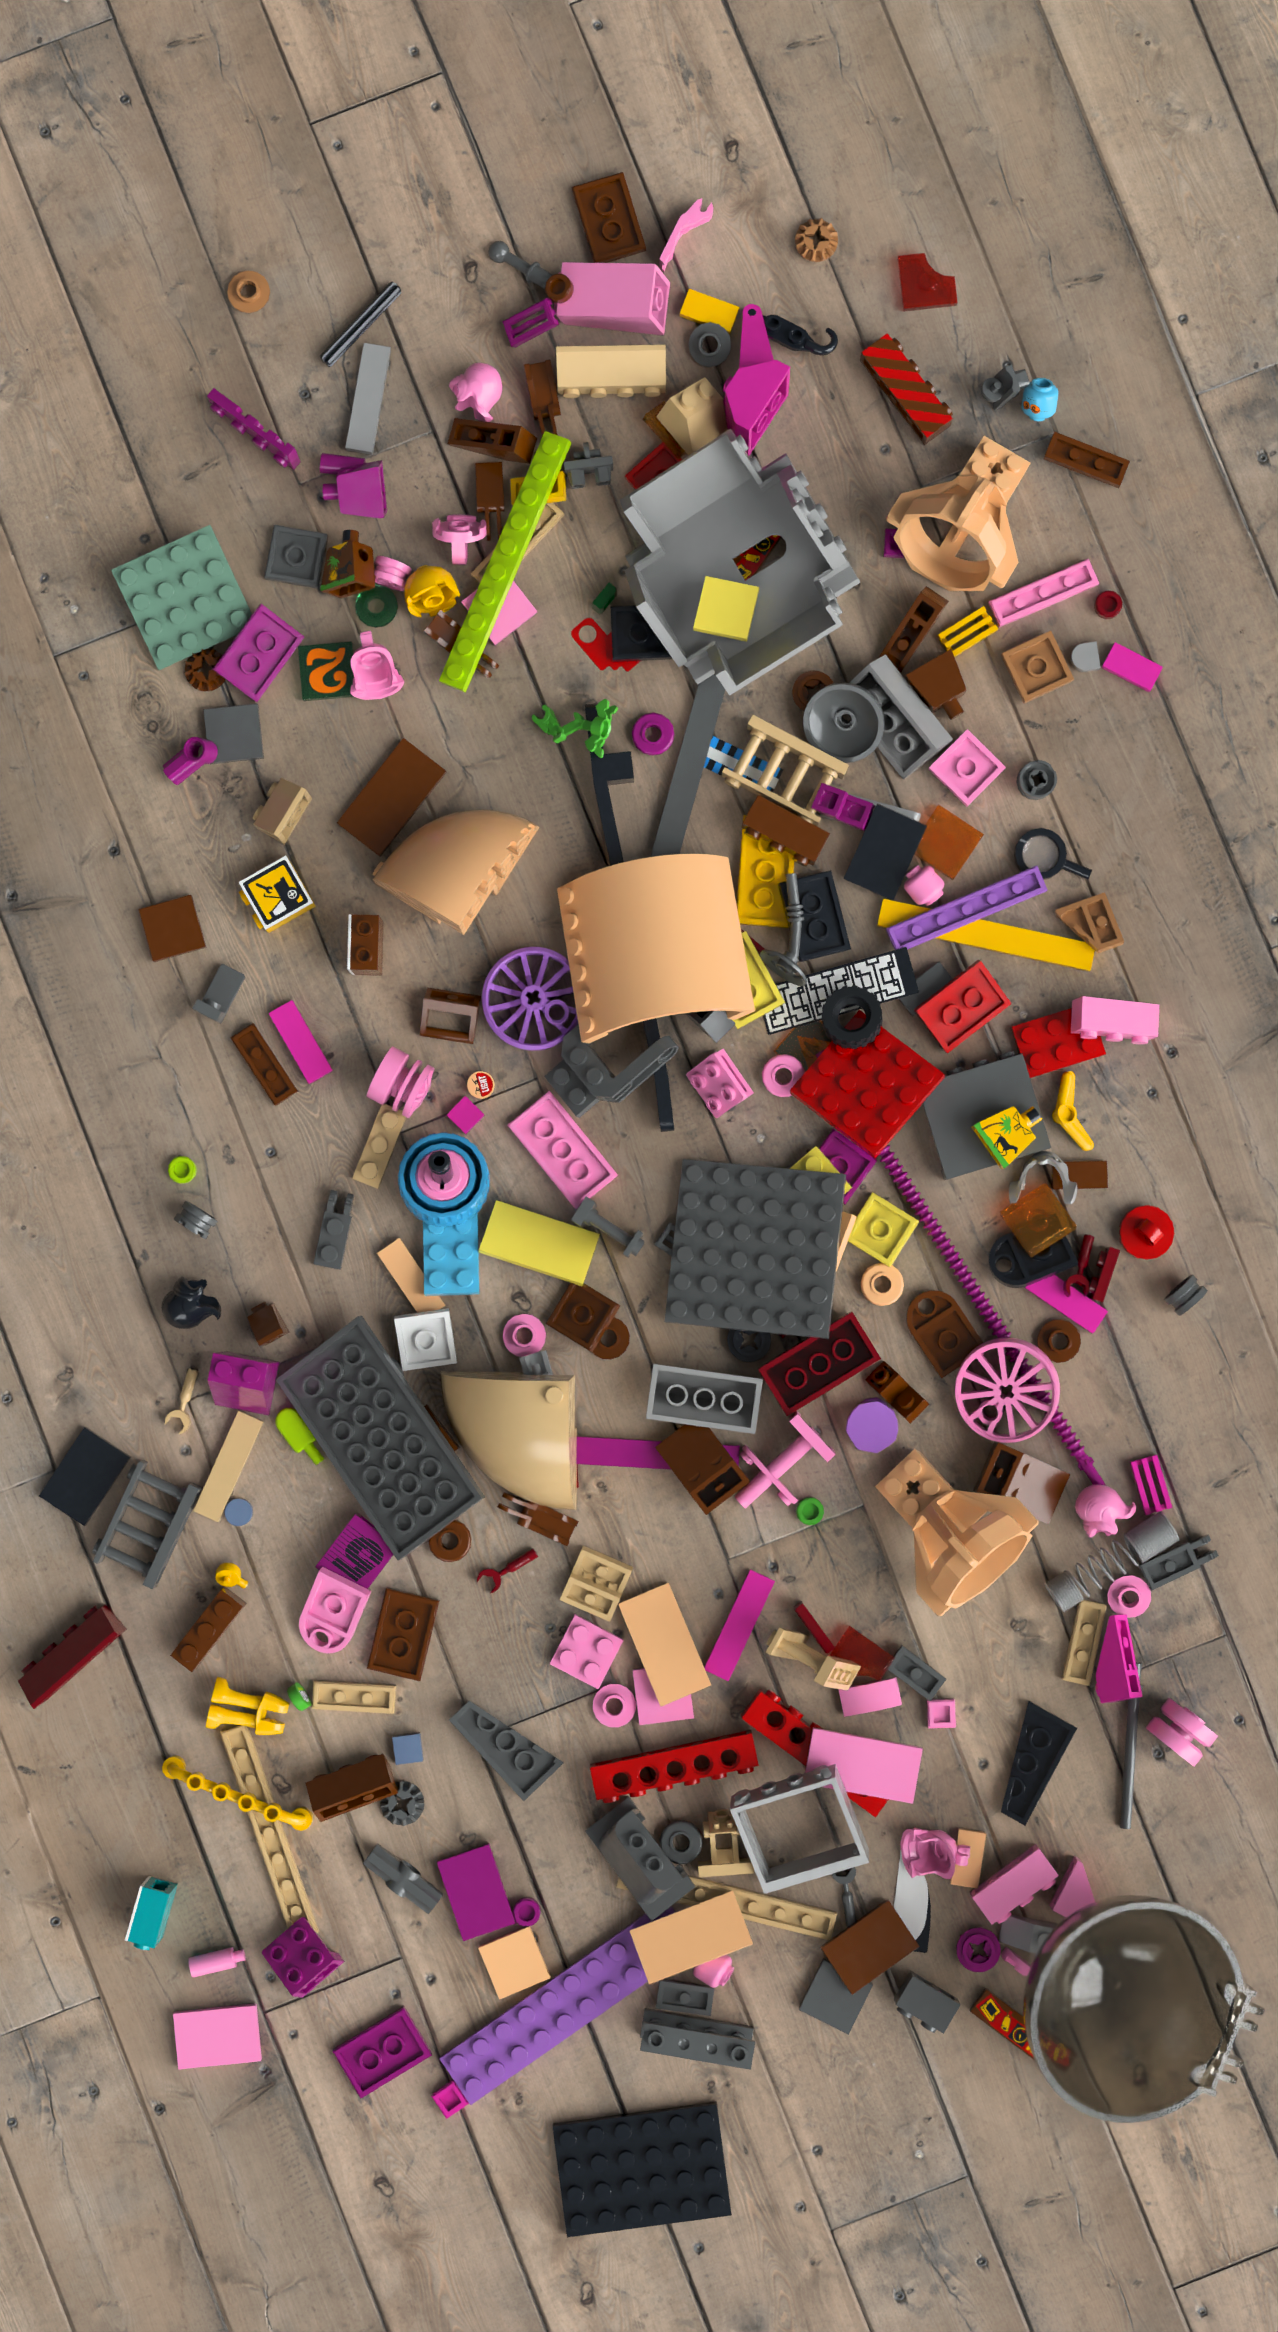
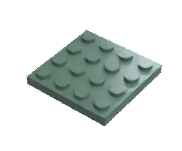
[111,525,252,670]

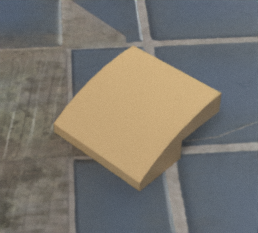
[560,1546,633,1622]

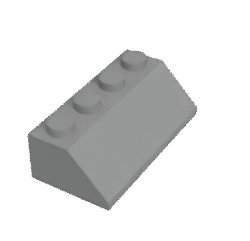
[850,655,953,780]
[646,1363,763,1434]

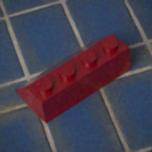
[18,1604,127,1709]

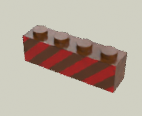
[860,333,953,445]

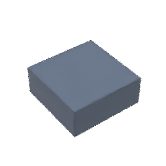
[392,1733,424,1765]

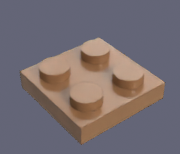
[1001,631,1074,704]

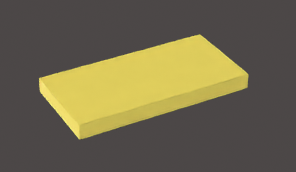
[479,1200,600,1287]

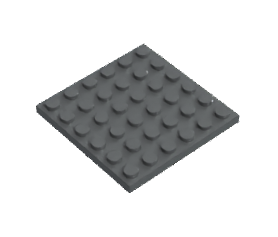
[664,1159,846,1339]

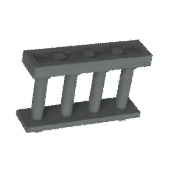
[571,1196,644,1258]
[92,1460,203,1589]
[640,2008,755,2070]

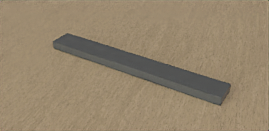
[650,674,725,857]

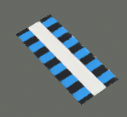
[704,736,783,792]

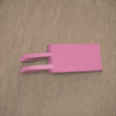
[659,198,713,272]

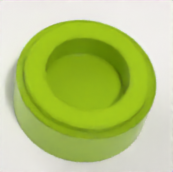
[168,1156,197,1184]

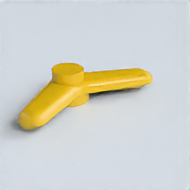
[1052,1071,1094,1151]

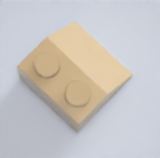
[656,377,728,455]
[253,778,312,845]

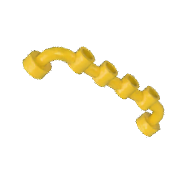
[162,1755,313,1831]

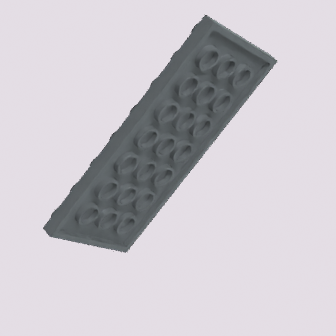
[276,1316,485,1561]

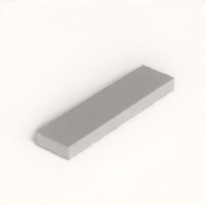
[345,343,391,455]

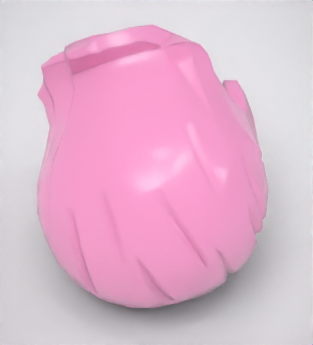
[449,363,502,422]
[1075,1485,1136,1538]

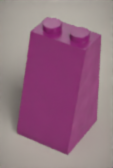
[208,1351,280,1416]

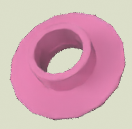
[762,1054,805,1097]
[502,1314,546,1357]
[1107,1575,1151,1618]
[593,1684,636,1727]

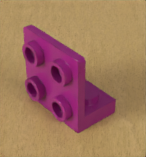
[262,1917,345,1998]

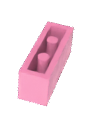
[1071,996,1159,1044]
[969,1844,1059,1924]

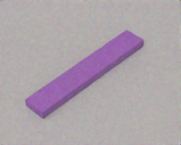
[886,866,1048,950]

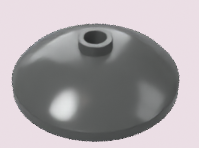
[803,683,885,763]

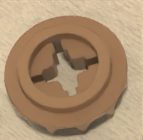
[795,218,838,262]

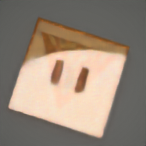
[773,1020,832,1072]

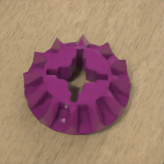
[956,1927,1001,1972]

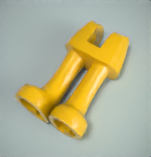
[205,1677,290,1735]

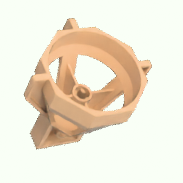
[886,436,1031,591]
[875,1449,1039,1616]

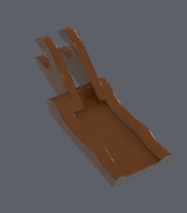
[524,359,561,437]
[475,462,505,541]
[424,609,499,678]
[497,1492,579,1547]

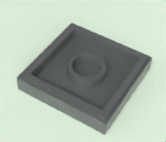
[264,525,328,589]
[203,704,264,765]
[799,1958,873,2035]

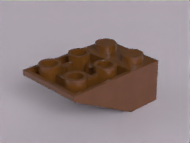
[655,1424,750,1515]
[973,1441,1070,1525]

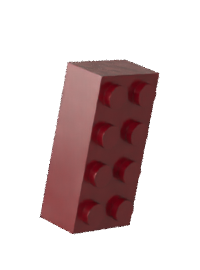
[757,1312,881,1416]

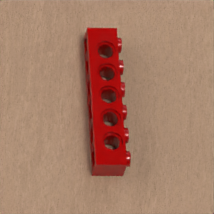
[741,1689,889,1818]
[590,1730,759,1803]

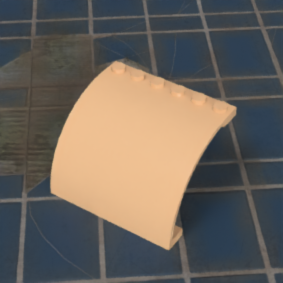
[557,854,755,1043]

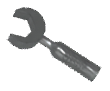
[832,1867,857,1927]

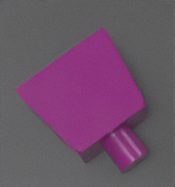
[323,460,387,518]

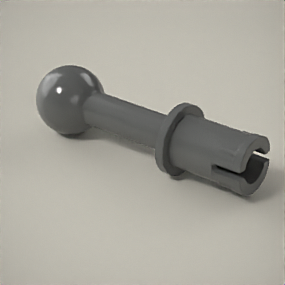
[488,241,552,289]

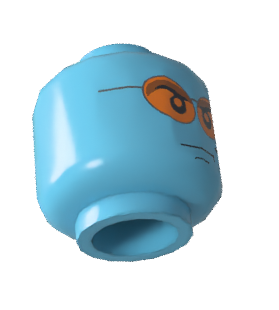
[1021,378,1058,421]

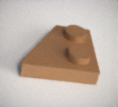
[1055,892,1124,953]

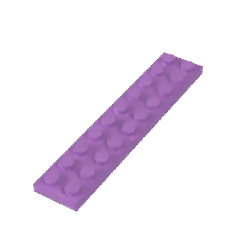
[440,1906,676,2105]

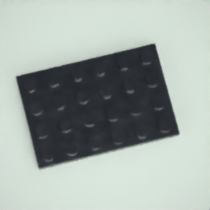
[552,2101,732,2238]

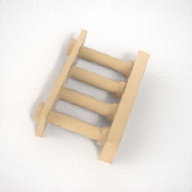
[722,715,849,827]
[766,1627,861,1691]

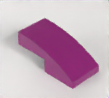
[811,783,875,831]

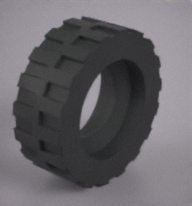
[822,985,883,1049]

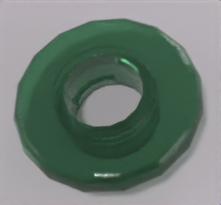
[355,585,398,628]

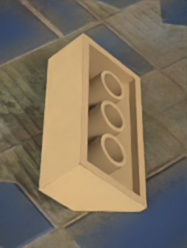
[556,345,666,398]

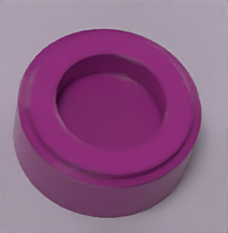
[513,1897,541,1927]

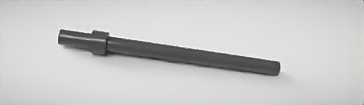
[1120,1662,1143,1829]

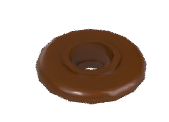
[592,1317,630,1360]
[1038,1319,1081,1363]
[428,1520,472,1562]

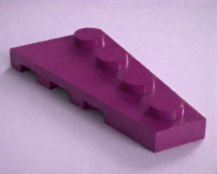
[207,388,301,470]

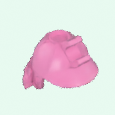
[350,630,404,700]
[900,1828,970,1879]

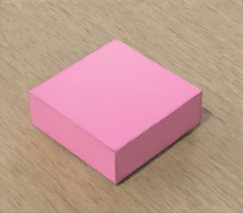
[927,1699,956,1728]

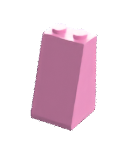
[554,262,670,335]

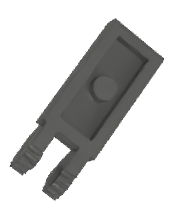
[314,1190,354,1270]
[1139,1534,1219,1591]

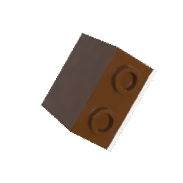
[347,914,384,976]

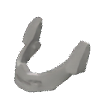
[1009,1151,1077,1204]

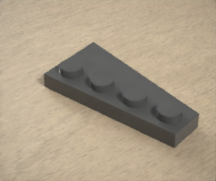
[449,1701,564,1801]

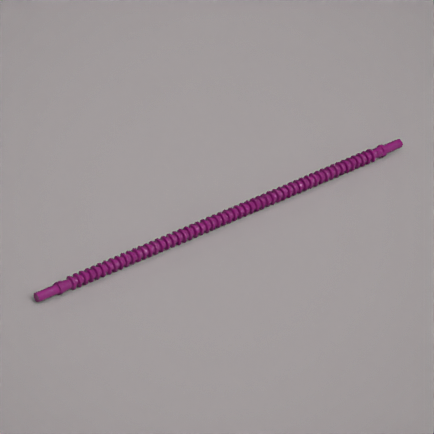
[815,1050,1106,1485]

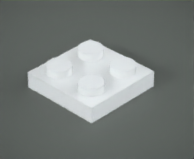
[394,1308,457,1371]

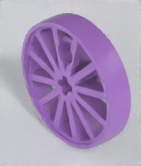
[482,947,578,1051]

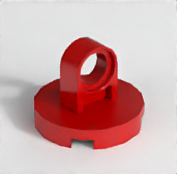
[1119,1205,1175,1260]

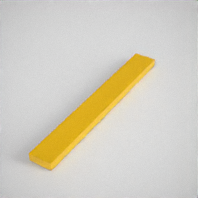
[877,899,1095,972]

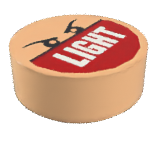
[467,1071,495,1099]

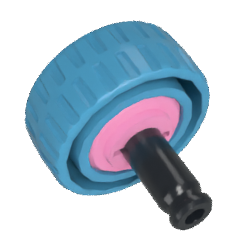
[398,1132,490,1227]

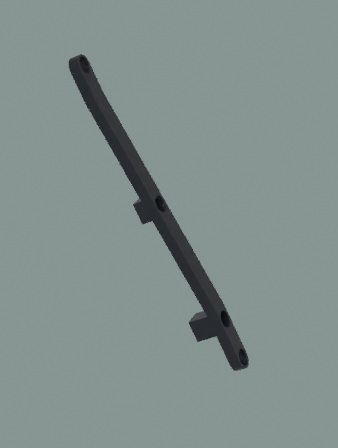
[585,703,674,1132]

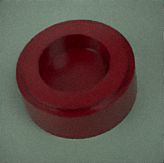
[1094,591,1123,619]

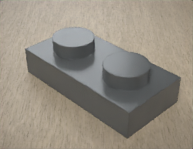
[885,1645,946,1701]
[656,1979,714,2016]

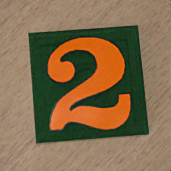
[298,641,354,702]

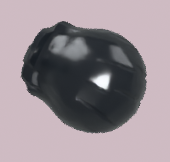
[161,1276,221,1329]

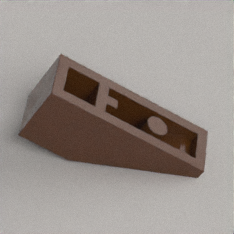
[447,418,537,464]
[878,586,949,673]

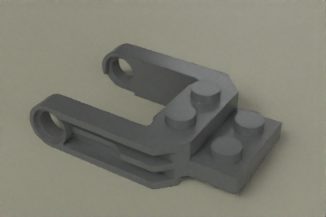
[544,1024,679,1118]

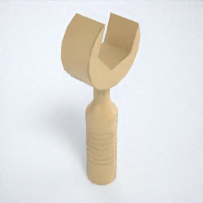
[165,1368,199,1434]

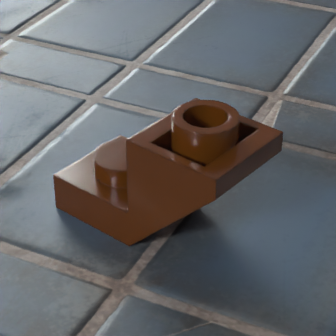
[865,1361,929,1424]

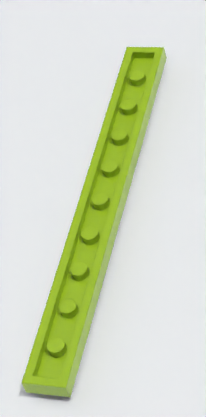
[439,431,572,693]

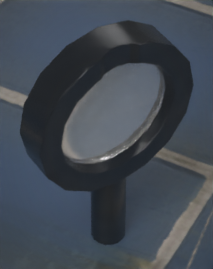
[1014,828,1092,880]

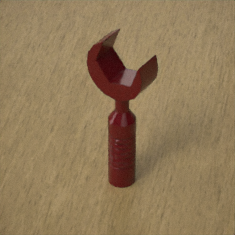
[1063,1234,1095,1297]
[477,1548,539,1593]

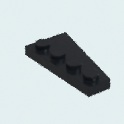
[1001,1701,1077,1826]

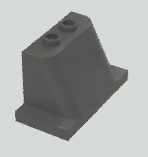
[585,1797,696,1921]

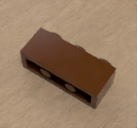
[741,795,830,867]
[170,1587,247,1672]
[305,1754,398,1822]

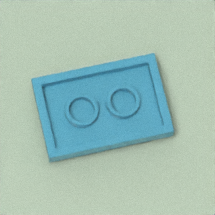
[423,1213,480,1296]

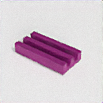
[502,298,559,348]

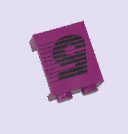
[315,1513,394,1589]

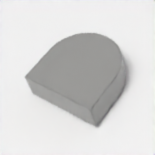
[1070,641,1101,672]

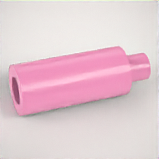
[189,1947,246,1978]

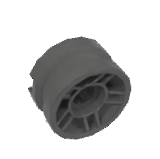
[1016,760,1057,800]
[174,1201,218,1239]
[1164,1274,1208,1316]

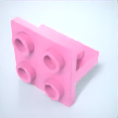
[686,1049,754,1118]

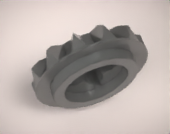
[380,1781,424,1826]

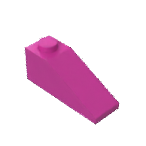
[1095,1615,1142,1703]

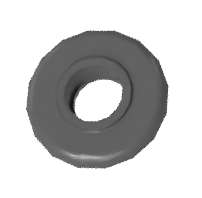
[689,322,731,367]
[659,1820,703,1864]

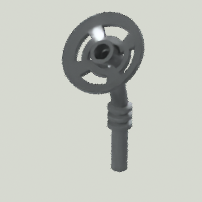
[760,873,807,986]

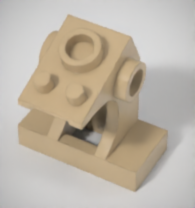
[698,1809,754,1877]

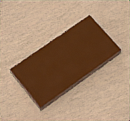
[337,738,447,857]

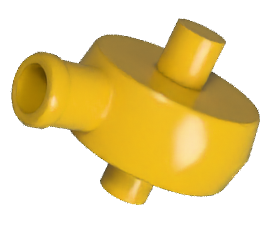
[215,1563,248,1589]

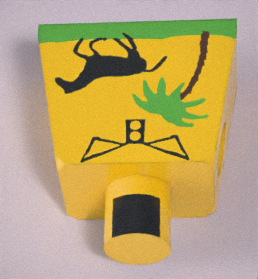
[971,1106,1042,1169]

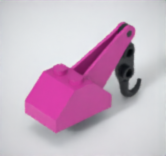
[723,304,838,456]

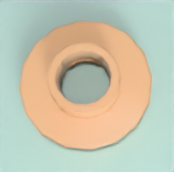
[860,1263,904,1306]

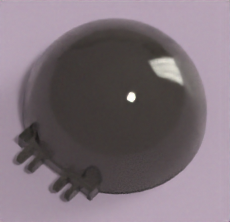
[1023,1895,1265,2123]

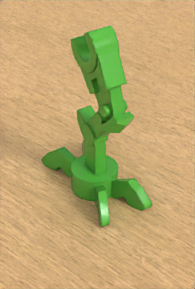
[532,699,618,758]

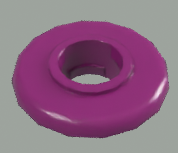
[631,712,675,756]

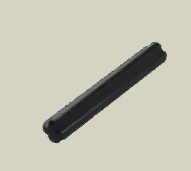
[320,281,402,367]

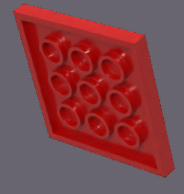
[790,1010,945,1159]

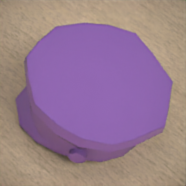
[846,1397,899,1453]

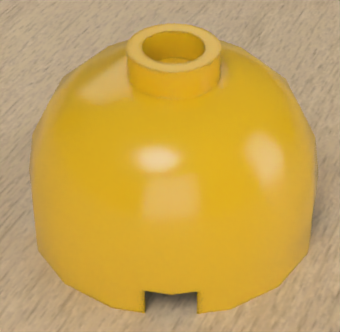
[404,565,460,617]

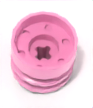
[366,1046,435,1118]

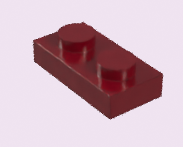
[1089,1247,1120,1302]

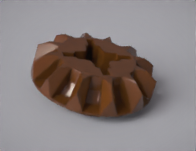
[184,649,225,691]
[792,671,834,711]

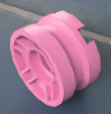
[374,556,412,591]

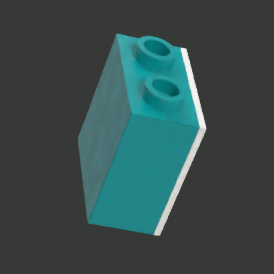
[125,1876,178,1950]

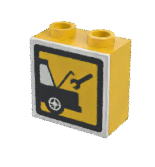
[239,856,316,933]

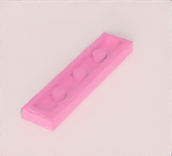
[988,559,1099,628]

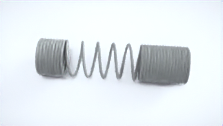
[1045,1511,1179,1613]

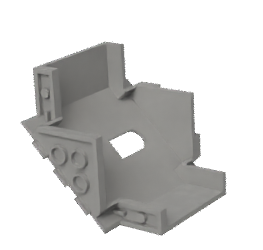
[620,429,861,695]

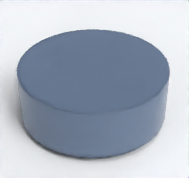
[225,1498,253,1526]

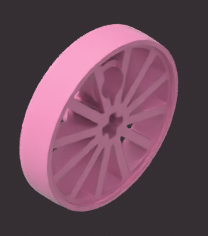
[955,1338,1060,1443]

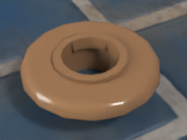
[227,271,270,313]

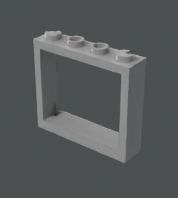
[730,1764,869,1894]

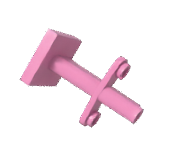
[734,1411,836,1509]

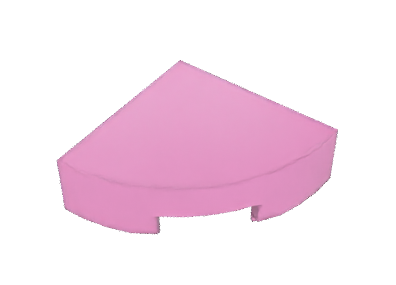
[1001,1947,1032,1976]

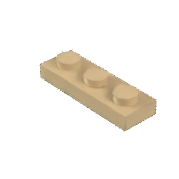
[352,1104,407,1189]

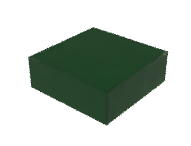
[592,582,617,615]

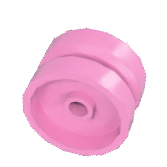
[1146,1698,1218,1767]

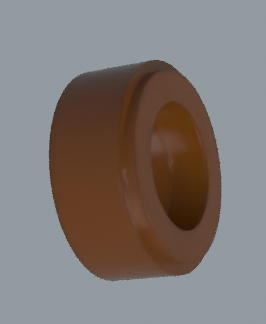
[545,274,574,303]

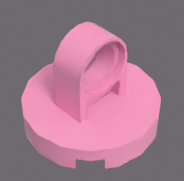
[432,515,487,565]

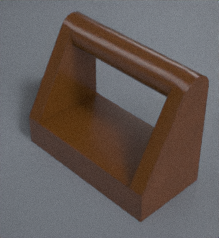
[419,987,481,1044]

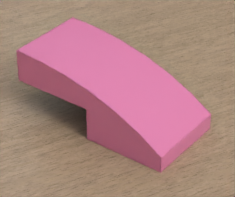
[839,1677,902,1717]

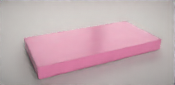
[508,1091,618,1209]
[805,1727,923,1804]

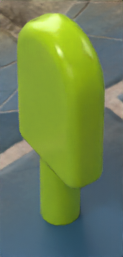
[275,1407,324,1465]

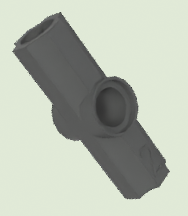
[363,1844,443,1914]

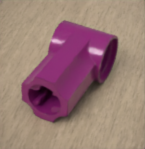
[163,737,218,785]

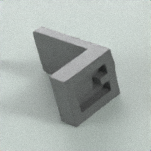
[192,964,245,1024]

